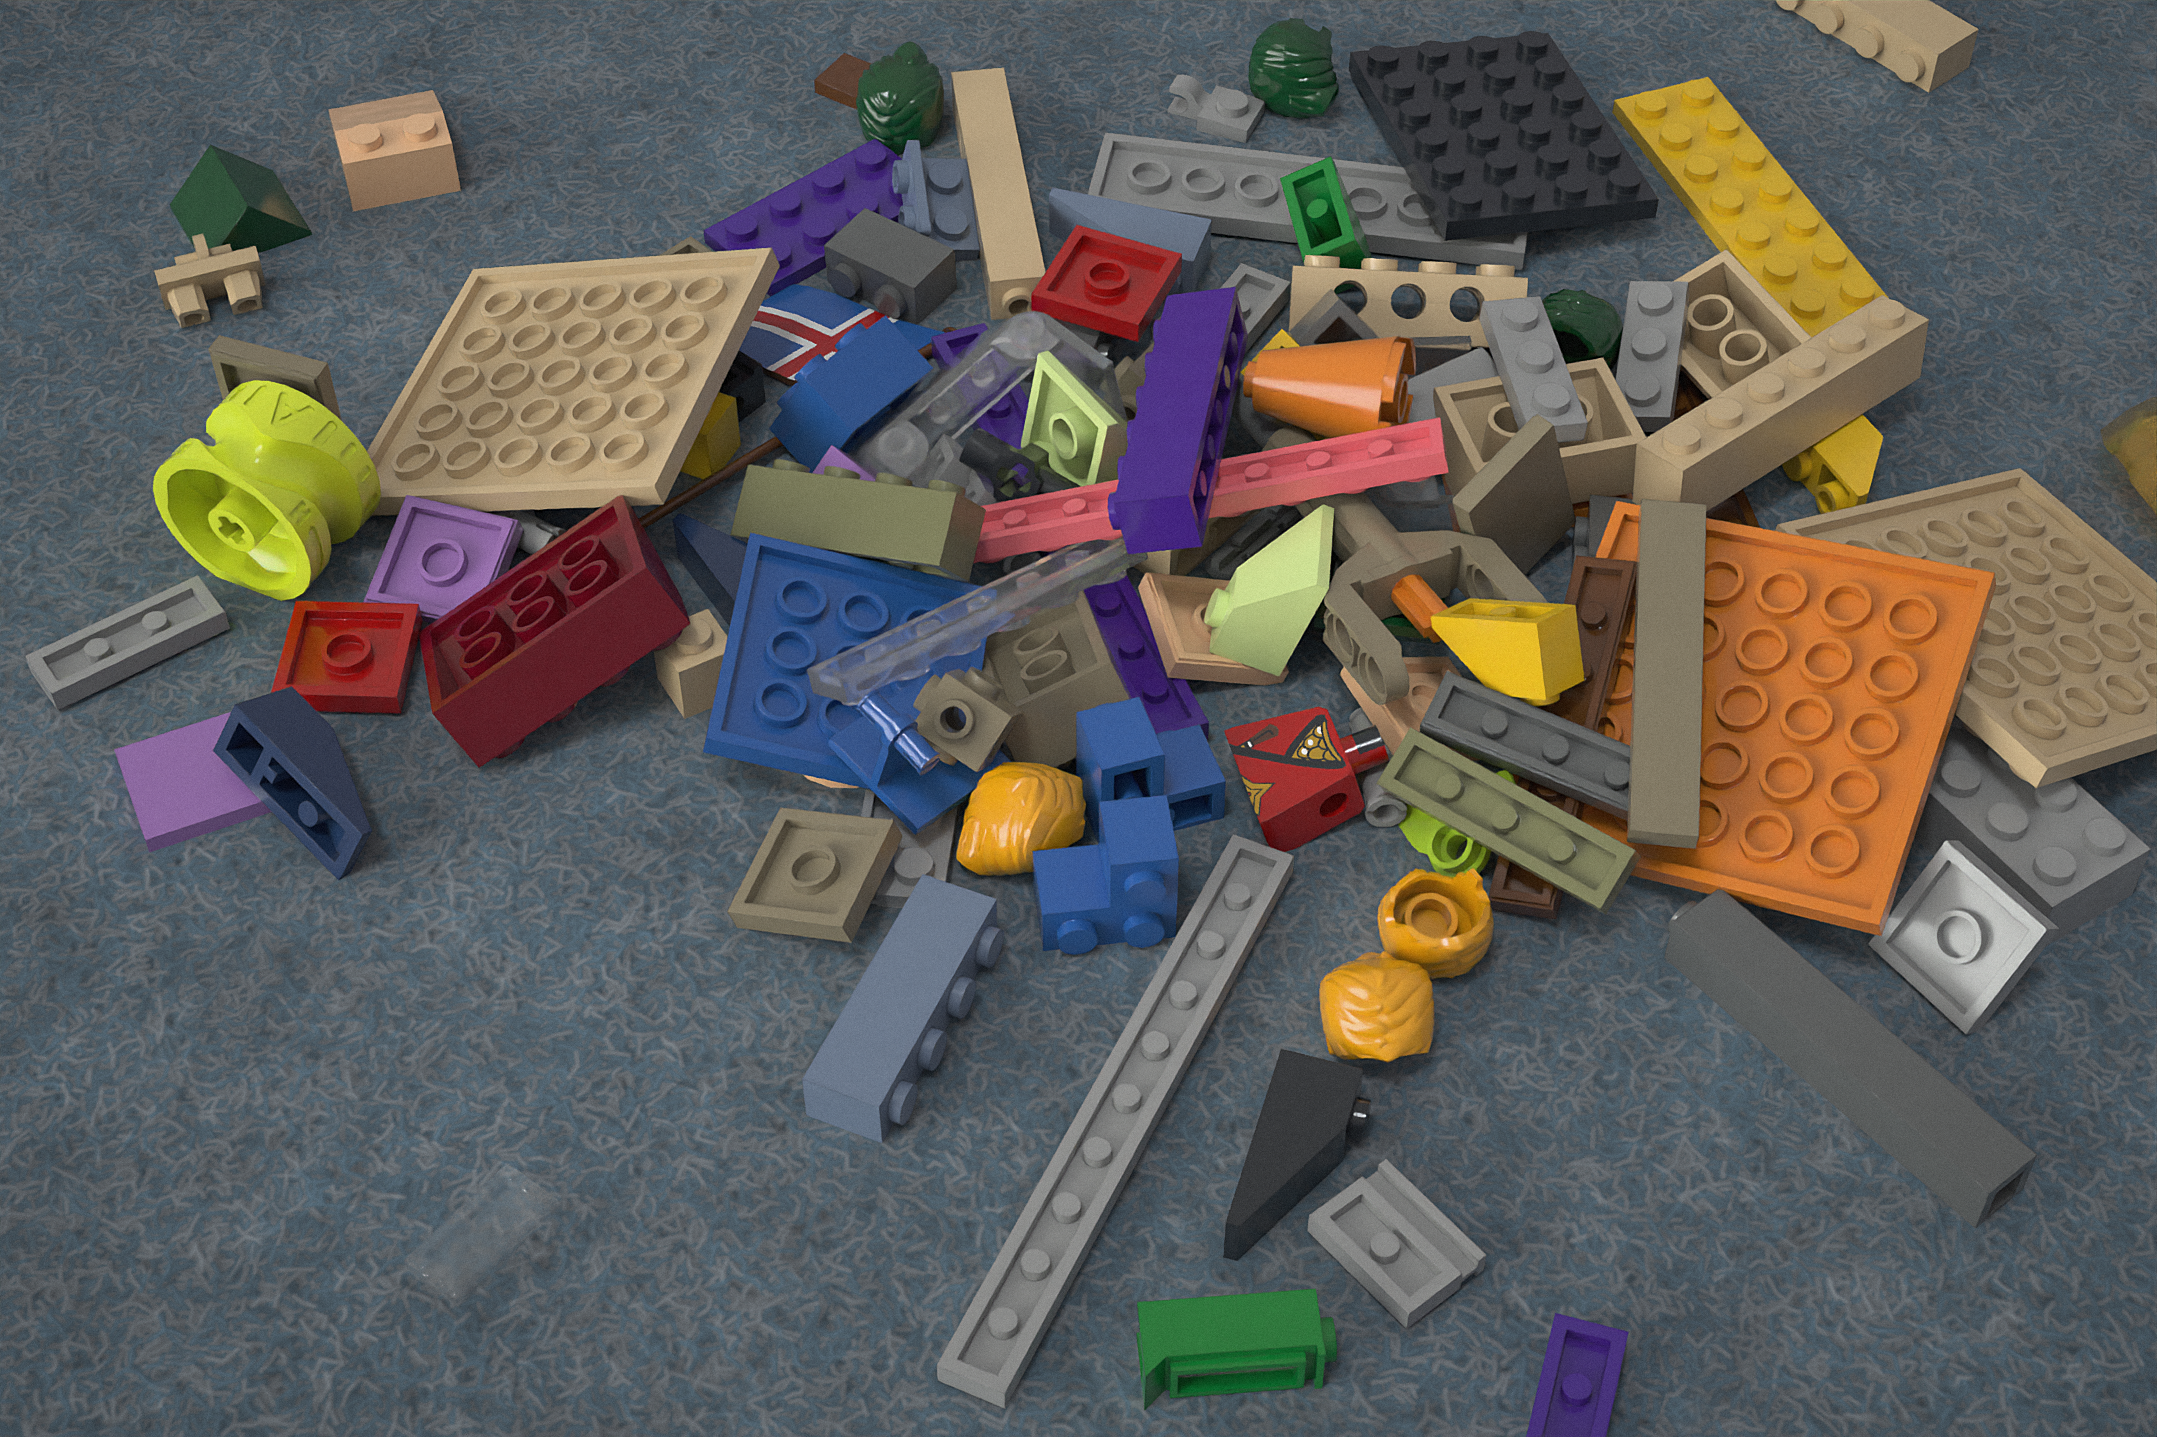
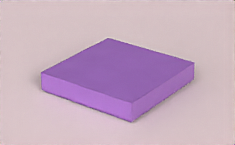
[363,495,524,623]
[114,712,272,852]

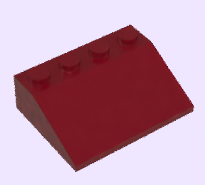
[419,495,691,768]

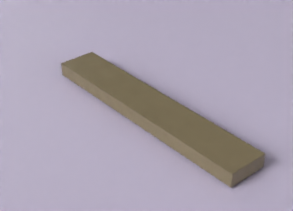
[1627,499,1706,849]

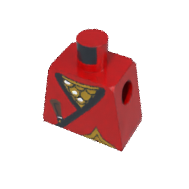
[1224,707,1390,852]

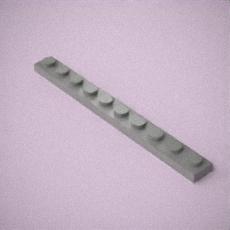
[937,834,1294,1409]

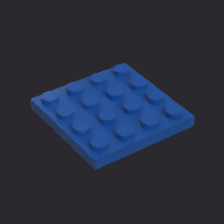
[703,533,994,790]

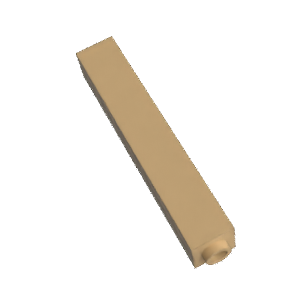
[951,68,1045,321]

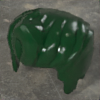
[1248,18,1339,120]
[856,41,944,156]
[1542,289,1623,371]

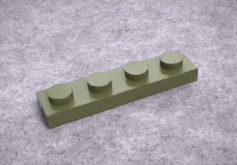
[1376,727,1641,915]

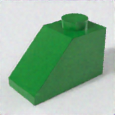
[1280,156,1372,294]

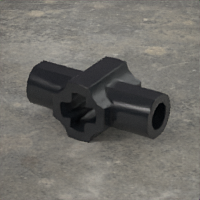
[959,427,1081,502]

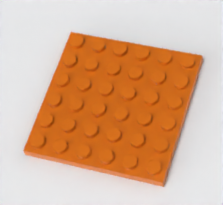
[1513,501,1996,936]

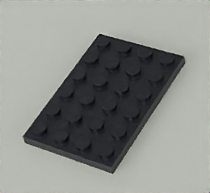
[1349,31,1659,241]

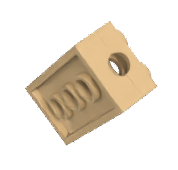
[1288,255,1528,348]

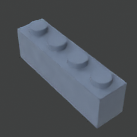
[802,874,1004,1143]

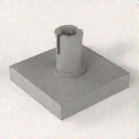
[1868,840,2059,1034]

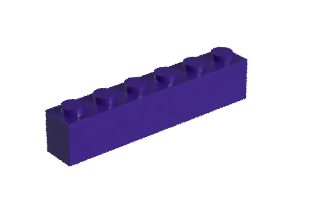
[1108,287,1248,554]

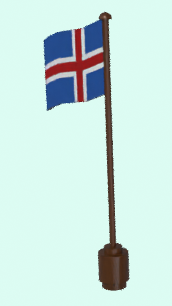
[545,284,957,546]

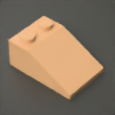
[328,90,461,211]

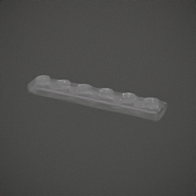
[807,536,1148,706]

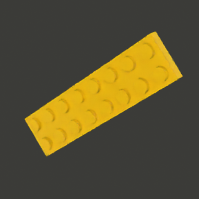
[1612,77,1888,337]

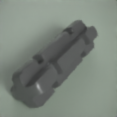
[1205,505,1301,580]

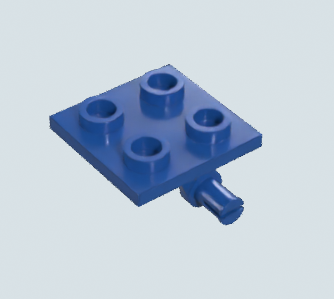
[828,674,1011,835]

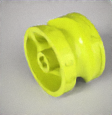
[153,380,381,601]

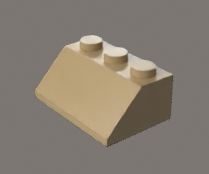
[1674,249,1812,399]
[1433,358,1646,504]

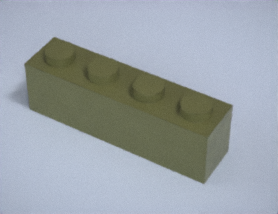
[730,459,986,581]

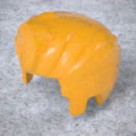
[956,762,1086,876]
[1377,868,1494,980]
[1319,951,1435,1063]

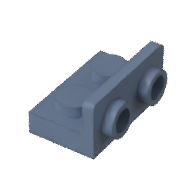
[892,140,980,261]

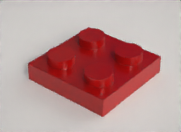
[1031,225,1182,342]
[271,601,423,713]

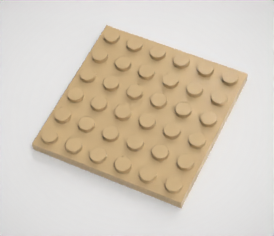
[367,248,780,516]
[1775,468,2157,788]

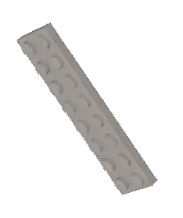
[1088,133,1528,270]

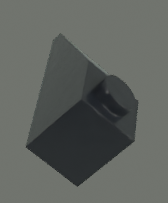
[1223,1049,1372,1261]

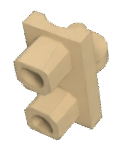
[154,233,265,328]

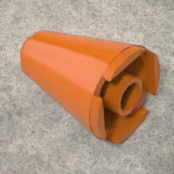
[1243,336,1416,439]

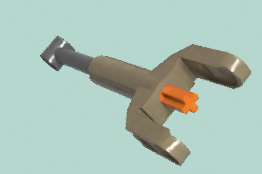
[1150,317,1548,705]

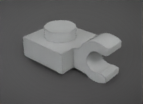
[1167,75,1265,143]

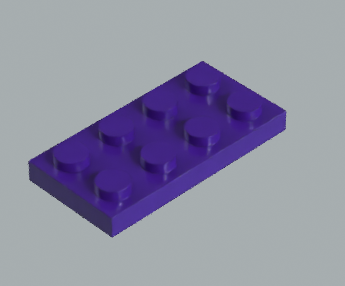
[703,139,903,297]

